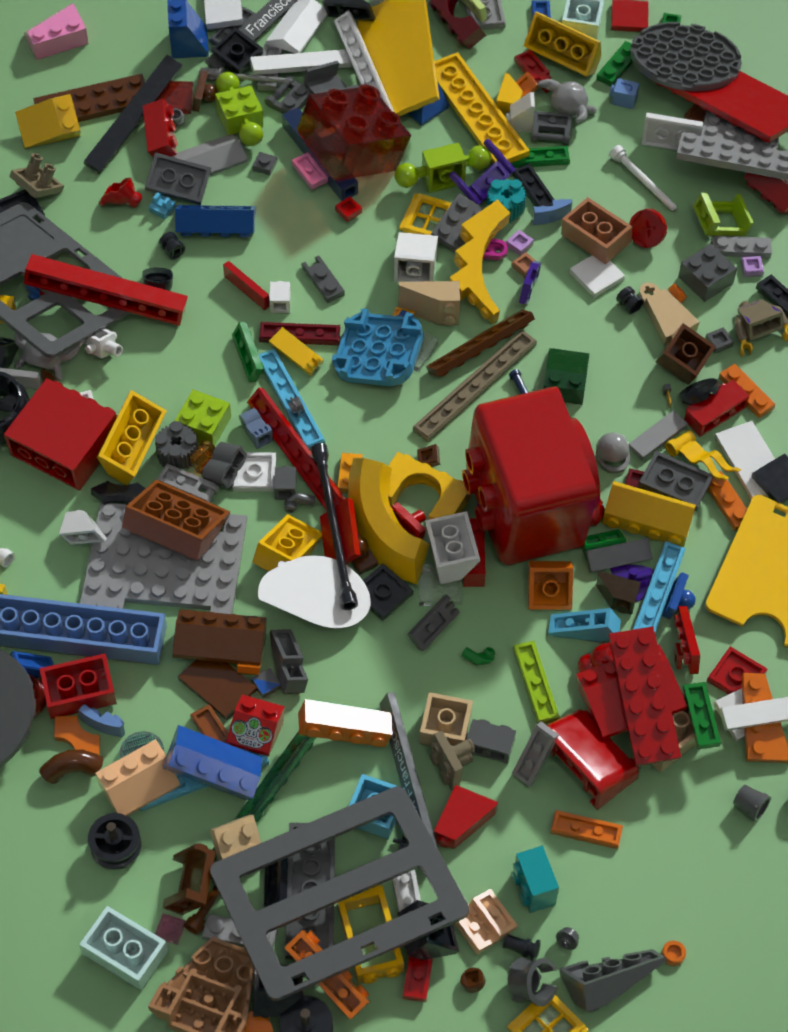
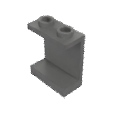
[303,61,361,112]

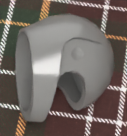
[596,432,630,473]

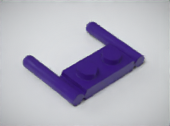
[449,139,516,205]

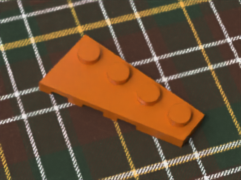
[741,673,788,763]

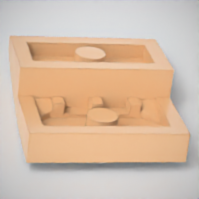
[454,889,518,954]

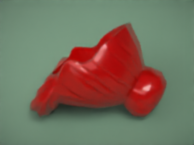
[98,177,142,208]

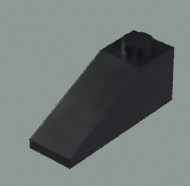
[323,0,376,21]

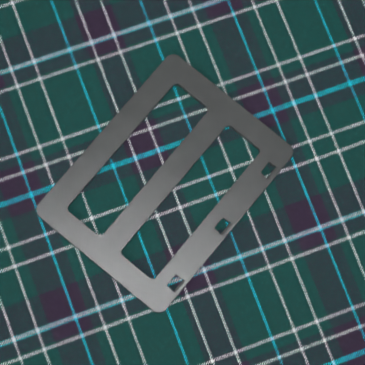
[210,786,469,1001]

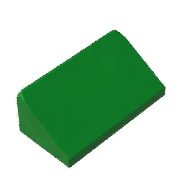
[582,529,626,560]

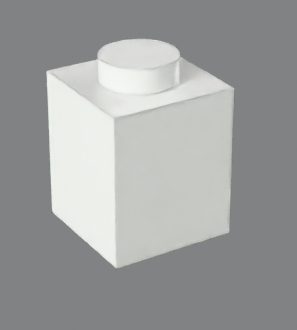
[270,281,291,313]

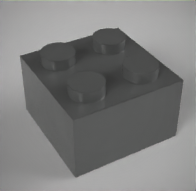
[678,243,737,302]

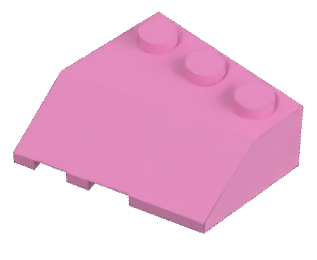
[24,3,89,60]

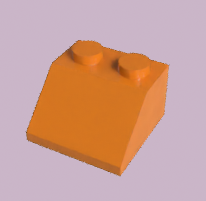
[528,561,574,610]

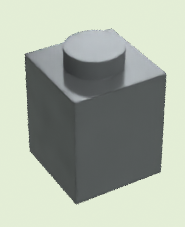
[274,466,297,500]

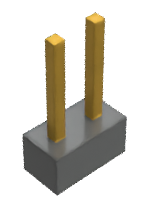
[662,384,672,407]

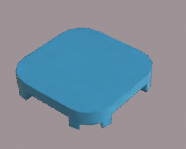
[332,309,424,386]

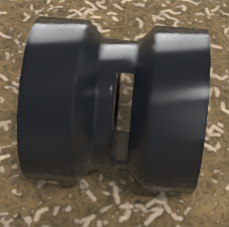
[158,232,185,259]
[616,286,644,314]

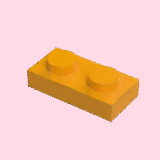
[337,453,363,493]

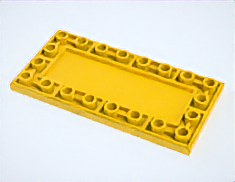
[357,0,440,128]

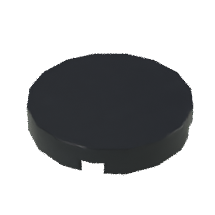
[679,378,720,405]

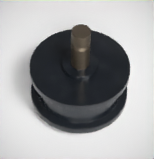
[279,996,333,1032]

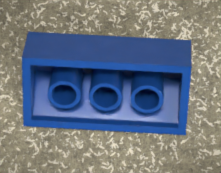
[175,205,256,237]
[162,725,262,800]

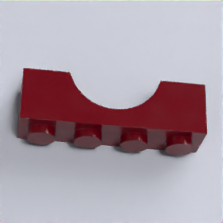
[428,0,487,50]

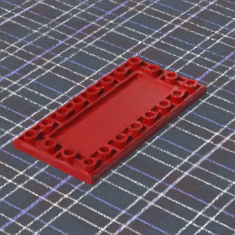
[650,71,788,143]

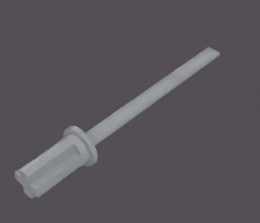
[199,67,290,84]

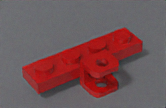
[674,606,700,674]

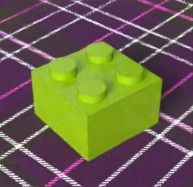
[175,389,231,448]

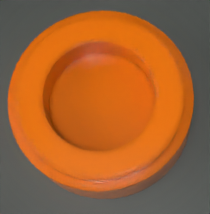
[668,284,687,303]
[662,941,686,966]

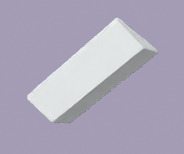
[266,0,327,53]

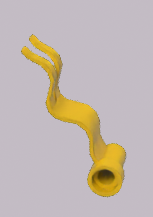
[665,430,741,481]

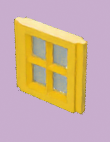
[399,193,452,243]
[506,995,589,1032]

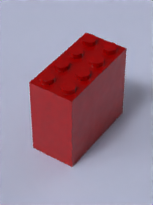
[4,378,117,491]

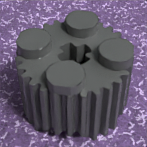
[155,421,198,469]

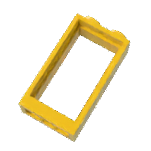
[337,885,404,984]

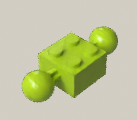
[215,72,263,147]
[394,142,492,193]

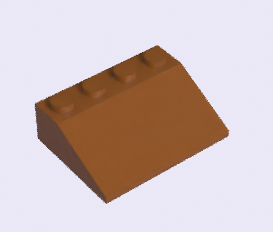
[122,480,231,560]

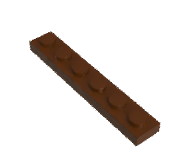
[426,309,535,377]

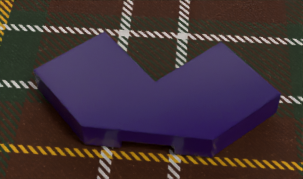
[518,260,542,304]

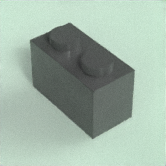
[466,719,516,764]

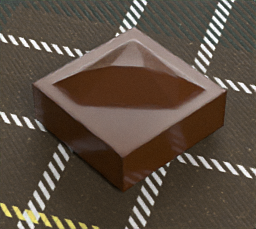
[417,444,440,467]

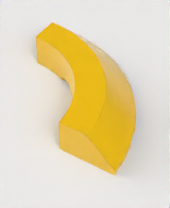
[348,458,430,585]

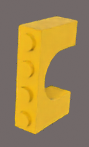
[388,452,471,519]

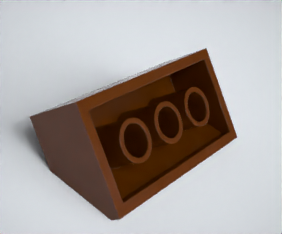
[172,609,267,665]

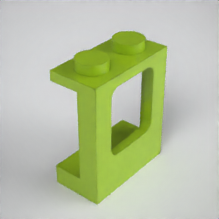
[693,193,754,236]

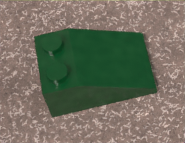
[543,348,590,405]

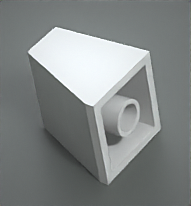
[394,233,438,282]

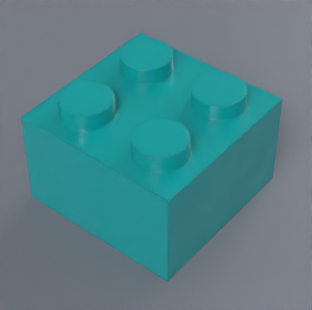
[511,845,559,913]

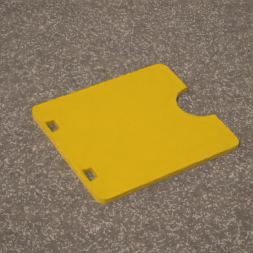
[705,495,788,647]

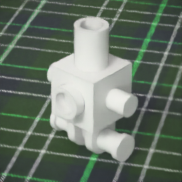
[80,329,123,359]

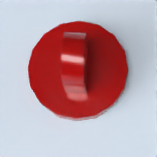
[629,208,667,248]

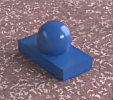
[662,572,696,619]
[10,651,54,682]

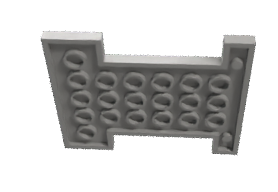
[676,110,788,180]
[80,502,248,614]

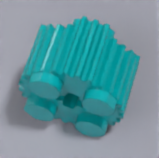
[486,179,526,224]

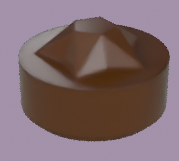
[461,967,486,993]

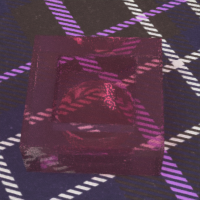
[155,914,185,945]

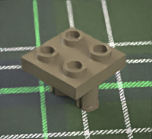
[9,153,64,198]
[430,731,475,791]

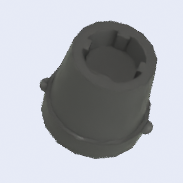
[733,785,771,822]

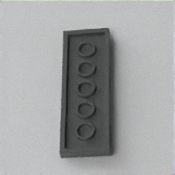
[285,823,335,959]

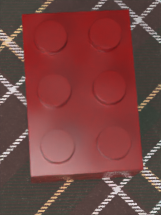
[40,653,117,719]

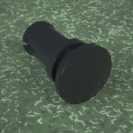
[503,933,541,961]

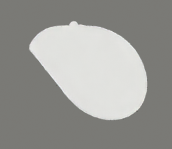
[258,555,371,628]

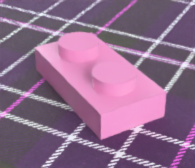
[292,152,328,190]

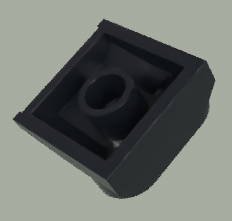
[211,27,263,74]

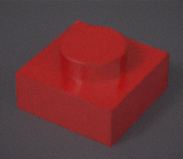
[335,196,362,222]

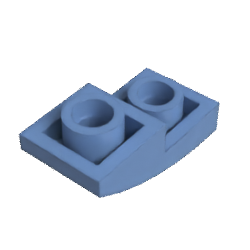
[533,199,572,225]
[78,704,125,737]

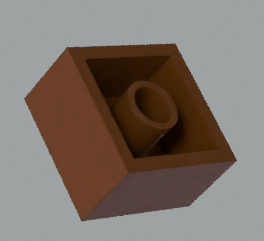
[655,323,716,385]

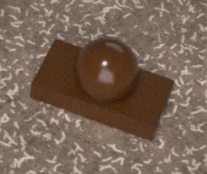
[192,70,218,112]
[351,531,378,575]

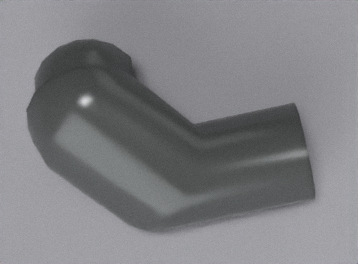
[284,493,315,513]

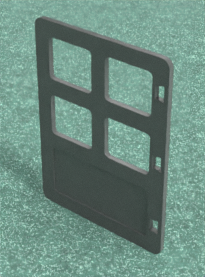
[0,202,131,358]

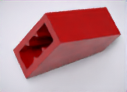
[434,785,498,849]

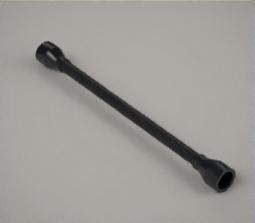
[311,443,358,610]

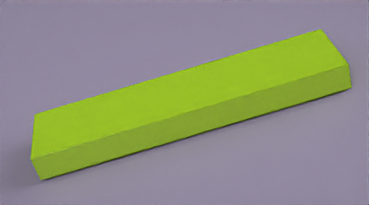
[513,641,560,724]

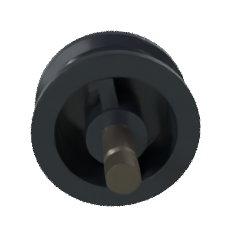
[88,813,142,870]

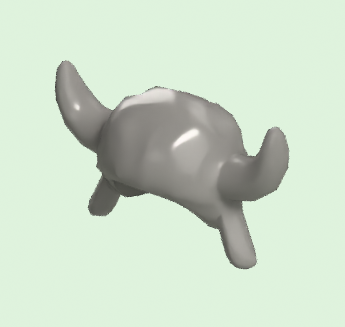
[538,79,597,123]
[14,332,80,380]

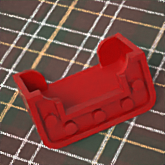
[547,709,639,810]

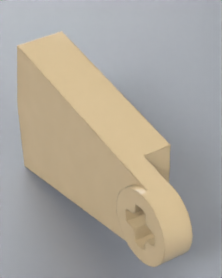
[639,283,699,345]

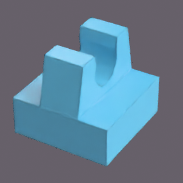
[149,192,176,219]

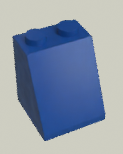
[167,0,209,59]

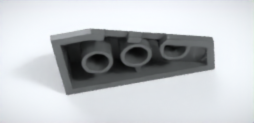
[559,949,666,1012]

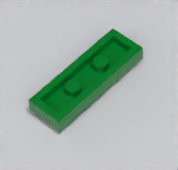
[596,41,633,87]
[232,322,264,382]
[682,682,721,749]

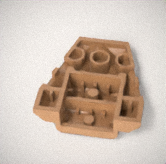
[148,937,254,1032]

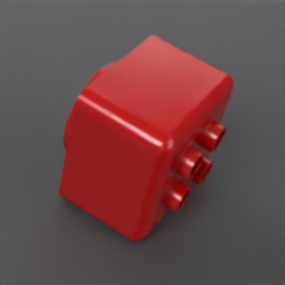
[462,386,600,565]

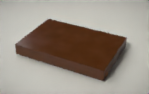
[178,660,257,720]

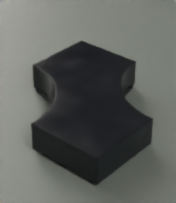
[91,481,146,504]

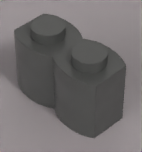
[202,441,247,489]

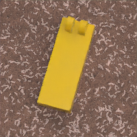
[269,327,324,377]

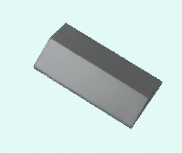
[172,134,248,175]

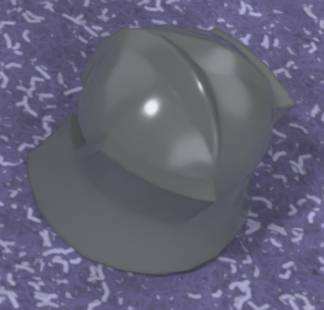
[507,958,558,1006]

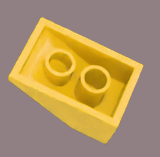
[15,94,80,149]
[252,514,322,571]

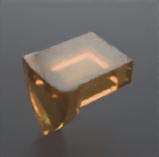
[189,440,216,475]

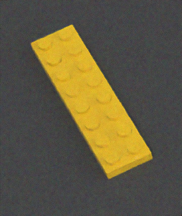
[434,52,530,164]

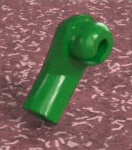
[461,647,495,666]

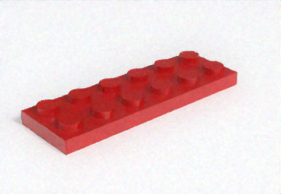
[609,626,681,767]

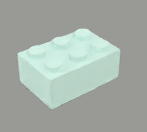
[79,906,168,990]

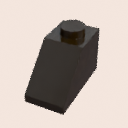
[596,571,641,614]

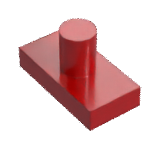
[391,502,426,540]

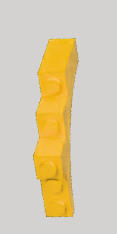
[449,200,510,324]

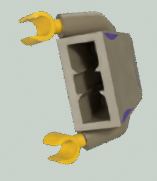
[734,299,788,357]

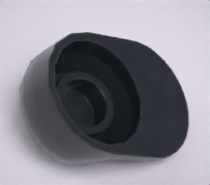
[142,267,173,291]

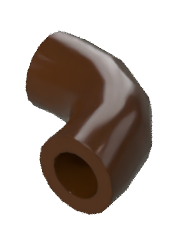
[39,750,103,784]

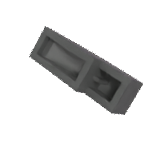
[270,629,308,694]

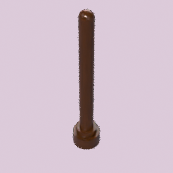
[184,885,220,935]

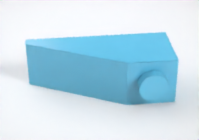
[548,608,621,642]

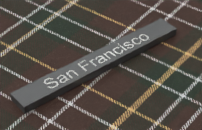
[205,0,297,69]
[379,692,438,849]

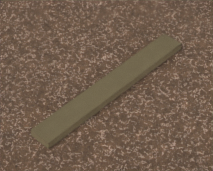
[413,330,537,442]

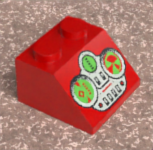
[226,694,285,756]

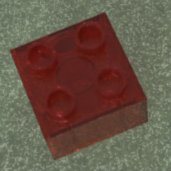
[296,84,411,181]

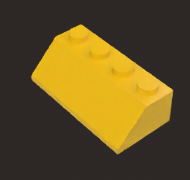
[523,12,602,77]
[97,390,167,485]
[602,481,696,547]

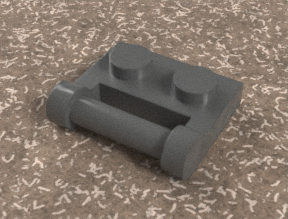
[265,75,313,114]
[531,111,572,145]

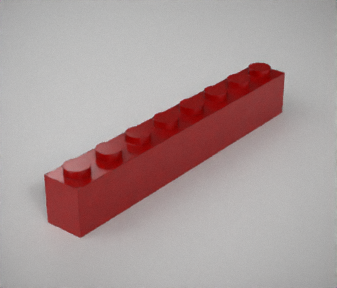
[23,254,188,326]

